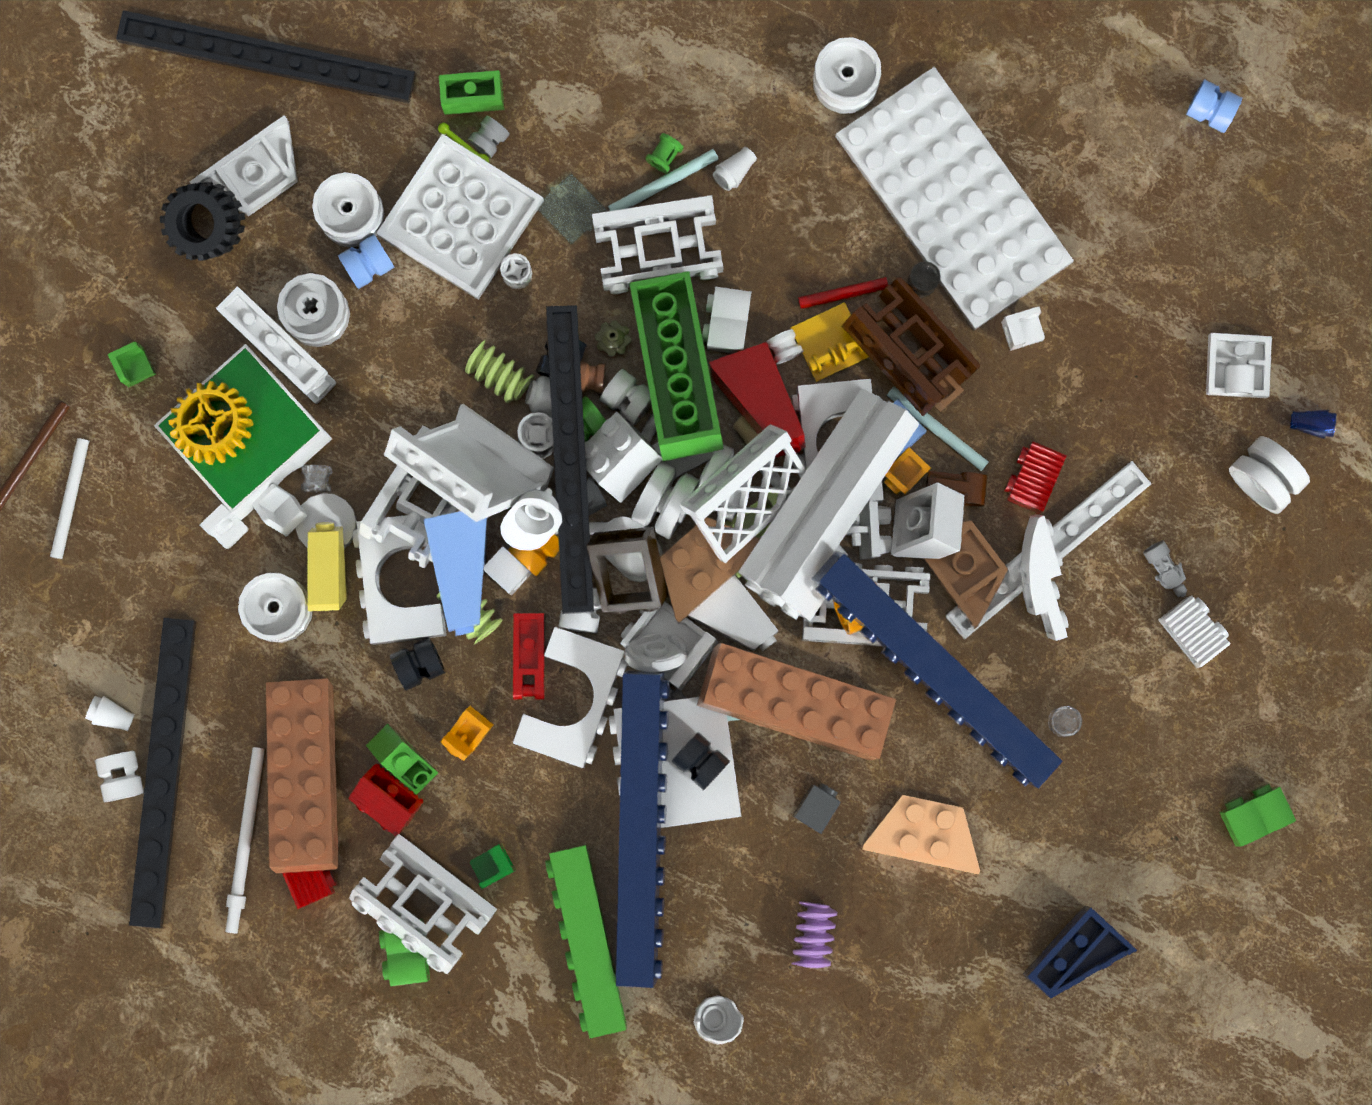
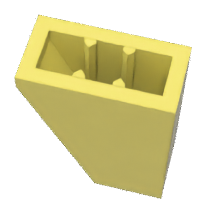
[308,522,347,611]

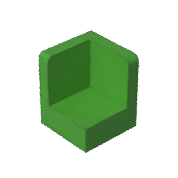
[108,342,156,387]

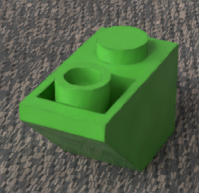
[366,724,438,795]

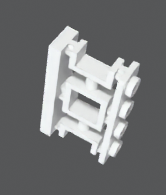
[592,195,723,294]
[216,286,336,404]
[359,425,460,569]
[802,563,930,646]
[349,834,497,974]

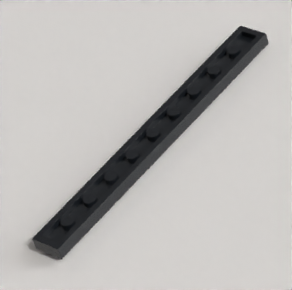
[116,10,416,104]
[546,305,594,614]
[129,618,196,928]

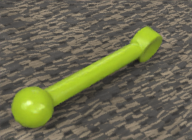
[438,123,489,163]

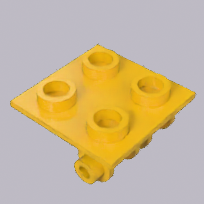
[790,302,869,382]

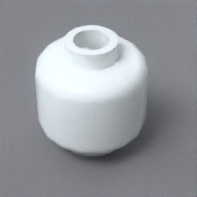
[525,376,552,418]

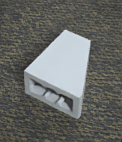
[688,575,778,652]

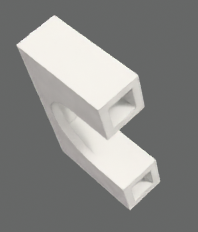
[792,379,884,503]
[352,512,447,645]
[513,627,627,768]

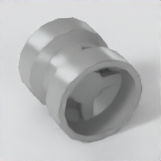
[468,116,510,158]

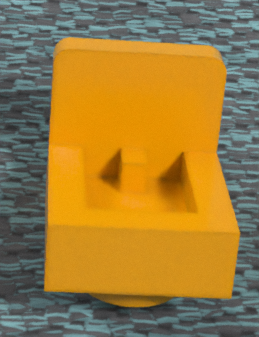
[884,447,931,494]
[440,706,494,761]

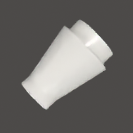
[713,147,757,191]
[85,696,135,731]

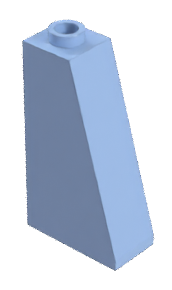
[424,511,487,636]

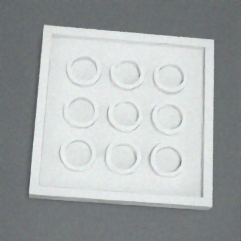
[376,134,544,300]

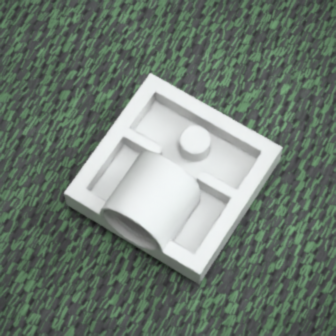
[1206,333,1272,398]

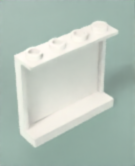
[384,404,554,522]
[609,697,741,828]

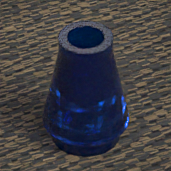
[1290,409,1337,439]

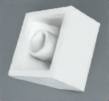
[891,482,965,559]

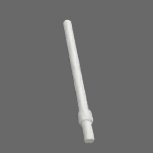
[225,747,265,933]

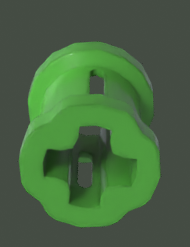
[645,133,683,174]

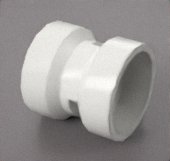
[500,253,532,289]

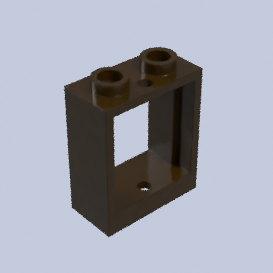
[587,527,668,614]

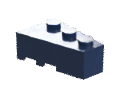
[1023,905,1137,998]

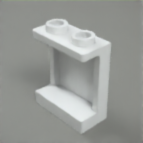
[620,601,718,691]

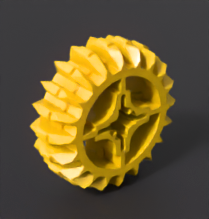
[168,381,253,465]

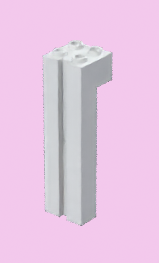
[738,388,919,621]

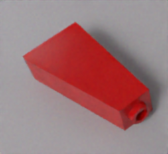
[709,342,806,458]

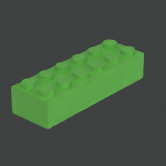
[630,271,724,461]

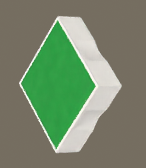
[154,344,332,520]

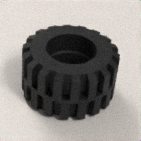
[160,182,245,261]

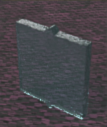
[538,173,608,245]

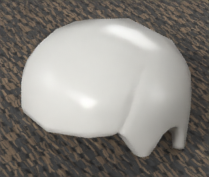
[694,995,744,1044]

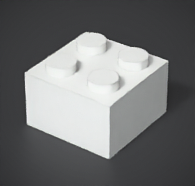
[585,411,663,503]

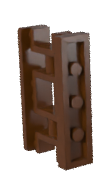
[841,277,980,416]

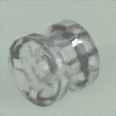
[301,465,332,493]
[1048,706,1082,737]

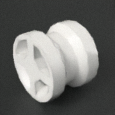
[766,329,803,365]

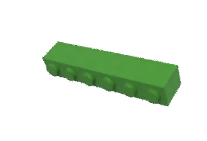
[545,845,627,1038]

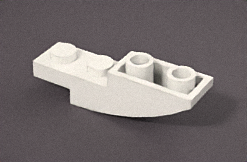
[1021,514,1068,641]

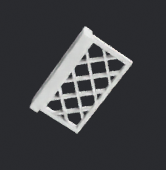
[679,424,806,563]

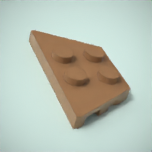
[660,517,760,623]
[922,521,1008,629]

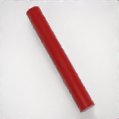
[798,277,888,309]

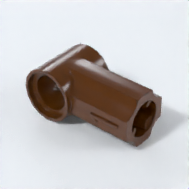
[926,471,988,507]

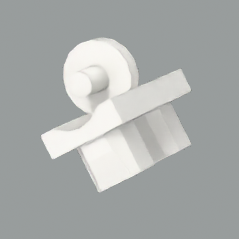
[846,501,892,560]

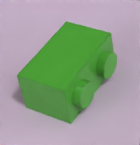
[439,70,504,115]

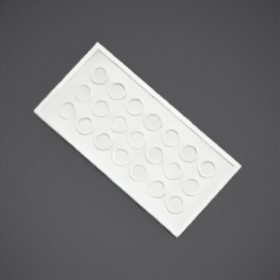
[835,67,1074,330]

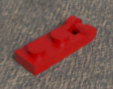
[513,613,545,700]

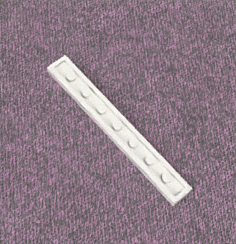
[945,461,1151,639]

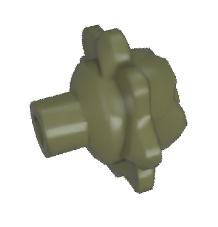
[595,320,632,357]

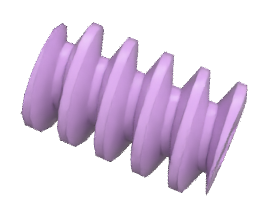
[791,901,837,968]

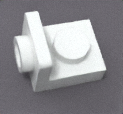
[200,504,249,549]

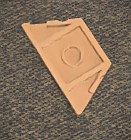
[862,795,980,874]

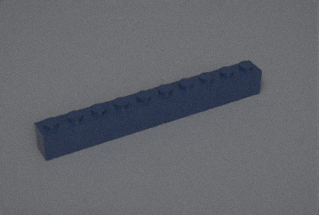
[811,551,1063,789]
[616,671,669,988]

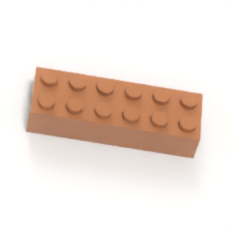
[697,643,896,761]
[266,678,338,873]

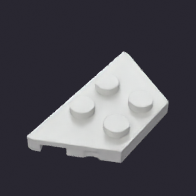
[189,115,298,216]

